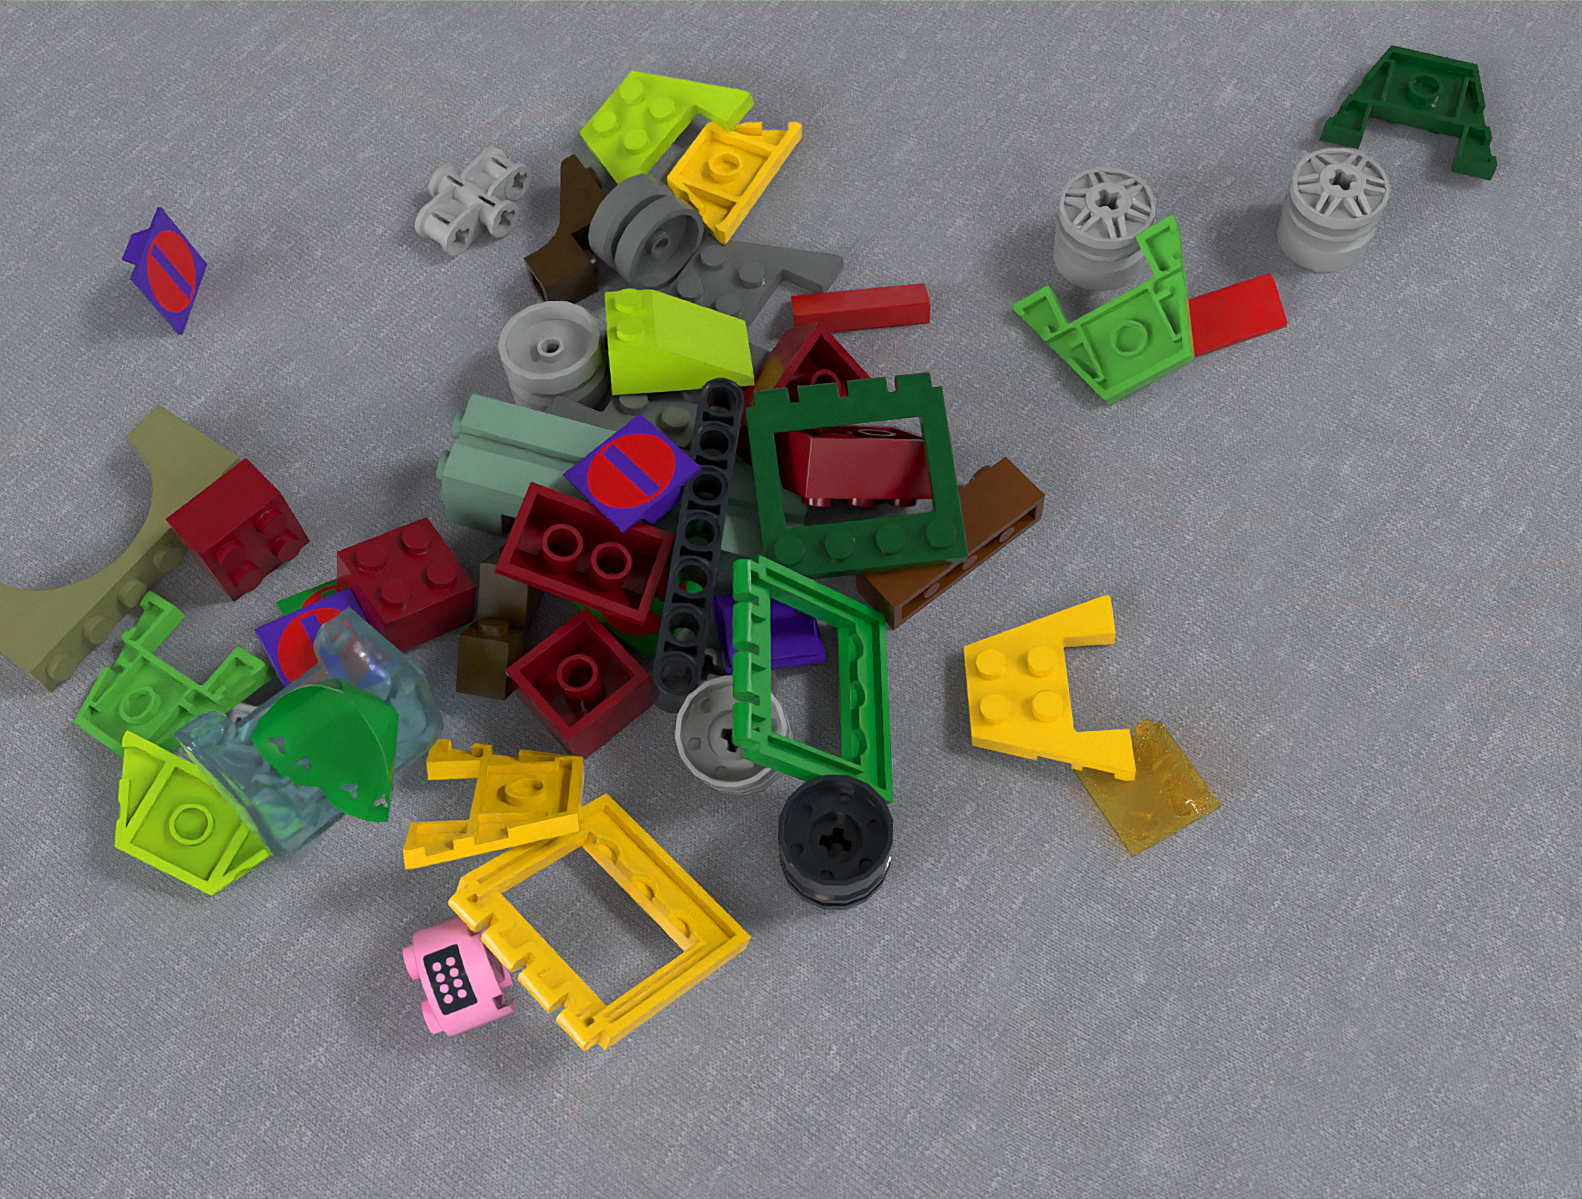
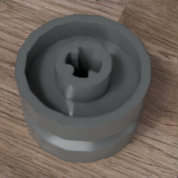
[588,174,704,291]

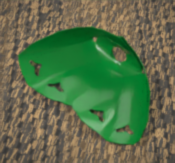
[251,678,399,823]

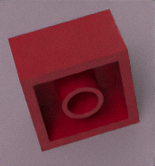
[165,458,310,602]
[337,517,476,658]
[505,608,654,760]

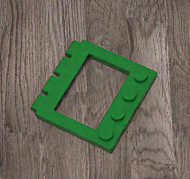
[732,554,893,804]

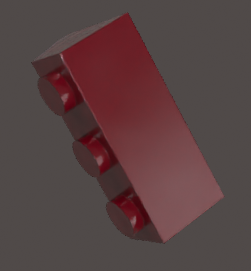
[736,321,871,475]
[774,425,931,507]
[495,482,675,627]

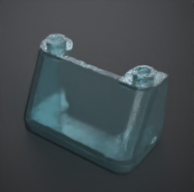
[173,607,444,858]

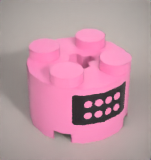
[402,915,517,1037]

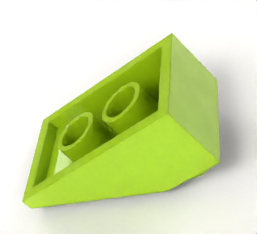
[605,288,754,395]

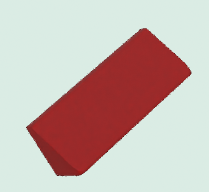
[1188,273,1288,357]
[791,283,930,333]

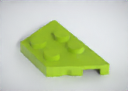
[114,730,311,897]

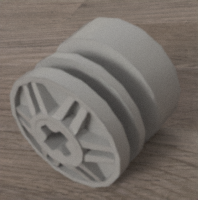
[1276,148,1391,272]
[1052,167,1156,291]
[675,675,794,796]

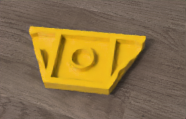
[667,122,802,245]

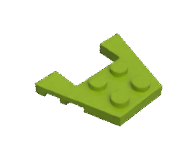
[579,71,755,185]

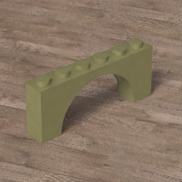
[0,404,241,693]

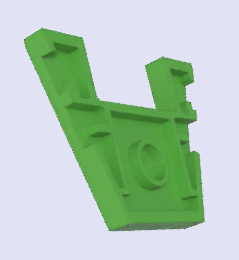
[1012,214,1195,405]
[73,590,277,759]

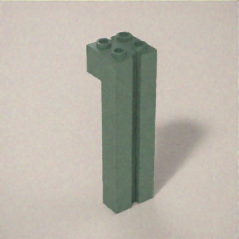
[436,393,808,576]

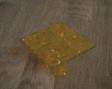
[1073,718,1222,858]

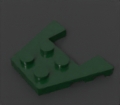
[1320,45,1497,181]

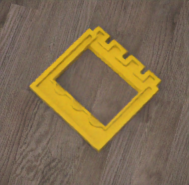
[448,793,751,1051]

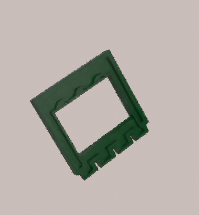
[745,372,969,580]

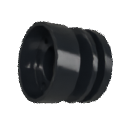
[778,775,893,910]

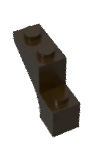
[524,154,606,304]
[456,545,546,701]

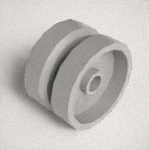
[497,301,611,412]

